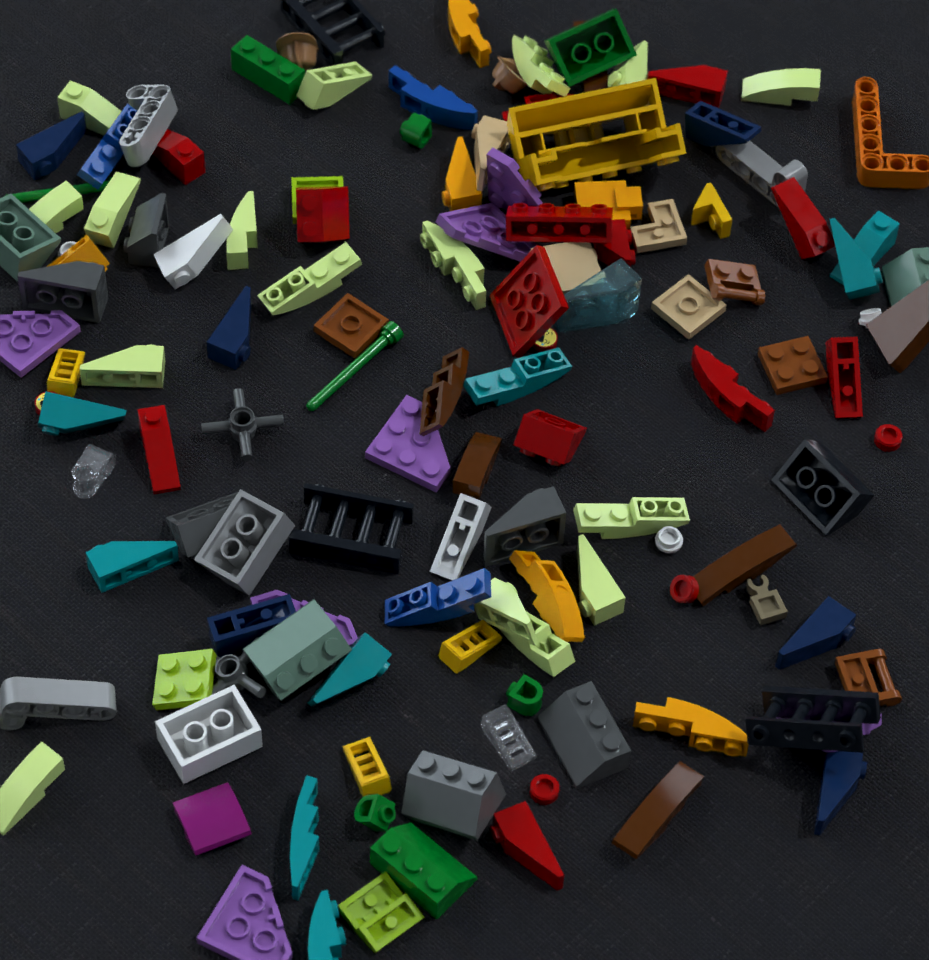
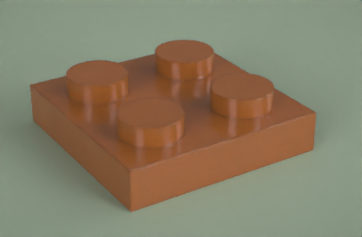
[314,293,389,359]
[757,336,828,395]

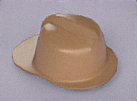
[276,32,319,71]
[492,56,528,94]

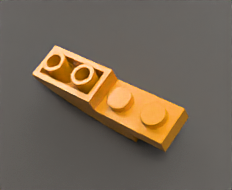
[448,0,492,68]
[509,550,585,642]
[633,697,749,757]

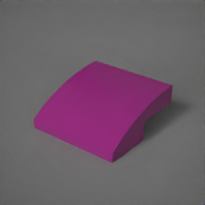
[173,782,251,856]

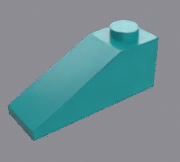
[830,211,900,285]
[830,218,883,300]
[38,391,127,436]
[86,541,179,593]
[307,632,392,707]

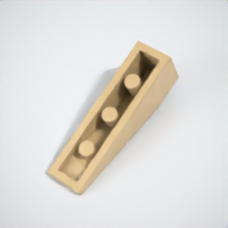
[472,116,510,191]

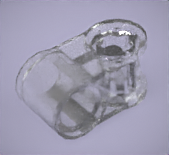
[72,444,116,498]

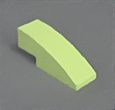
[741,68,821,106]
[29,181,84,233]
[227,191,258,270]
[498,612,575,677]
[0,741,65,836]

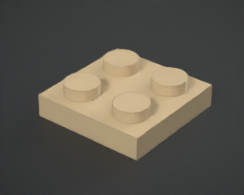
[651,274,726,339]

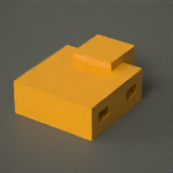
[573,180,643,229]

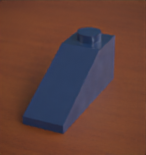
[685,101,761,146]
[16,111,87,180]
[207,286,251,370]
[207,594,296,658]
[775,596,856,670]
[814,751,867,835]

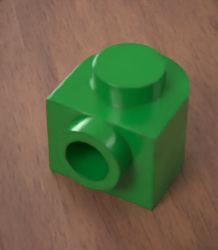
[400,112,432,148]
[506,674,543,716]
[354,794,396,832]

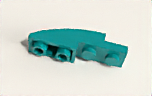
[463,347,572,406]
[308,890,346,960]

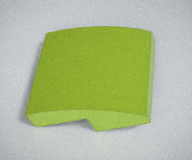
[337,871,424,953]

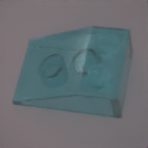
[557,258,642,332]

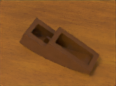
[453,432,502,500]

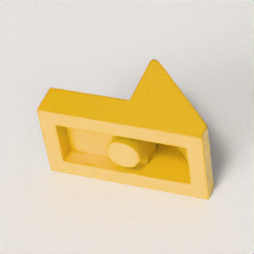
[691,182,732,239]

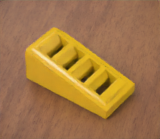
[47,348,85,398]
[439,620,502,674]
[342,737,392,797]

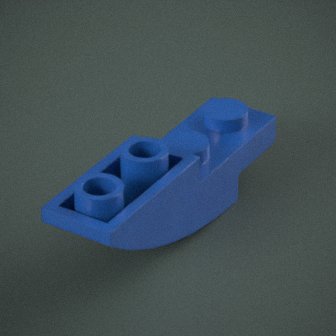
[389,65,478,130]
[77,104,137,190]
[385,568,491,626]

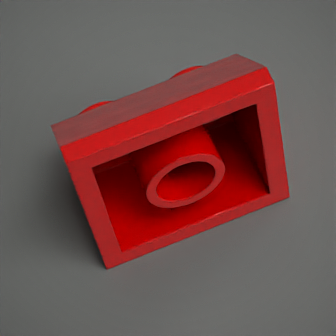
[296,186,350,242]
[513,409,587,466]

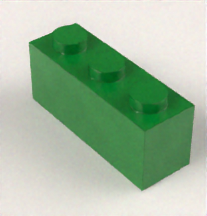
[231,35,305,105]

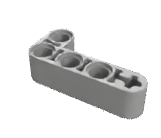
[119,85,178,167]
[716,141,808,208]
[0,677,117,730]

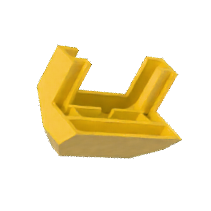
[507,78,686,192]

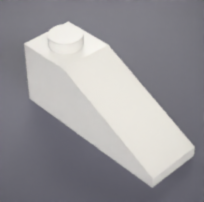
[153,214,233,289]
[430,493,492,581]

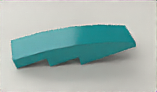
[290,775,319,901]

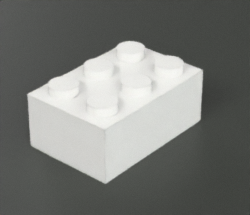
[155,685,263,784]

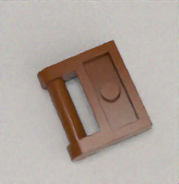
[704,259,765,305]
[835,649,902,706]

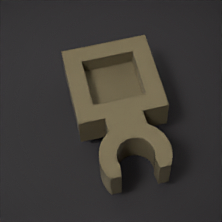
[746,575,788,625]

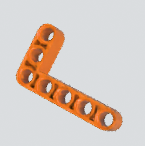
[852,77,929,189]

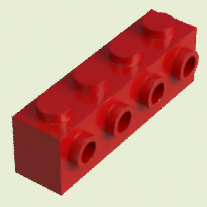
[506,203,613,243]

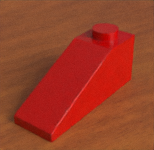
[647,65,728,108]
[152,129,205,185]
[771,177,835,259]
[825,337,863,419]
[137,405,181,495]
[490,801,564,891]

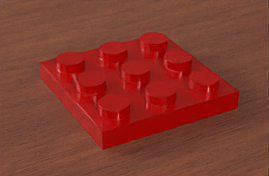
[490,245,569,358]

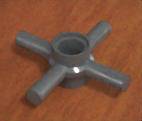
[201,388,284,461]
[203,637,266,698]

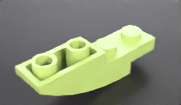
[512,35,570,97]
[420,221,486,310]
[257,242,362,315]
[573,497,690,539]

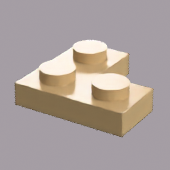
[630,199,687,253]

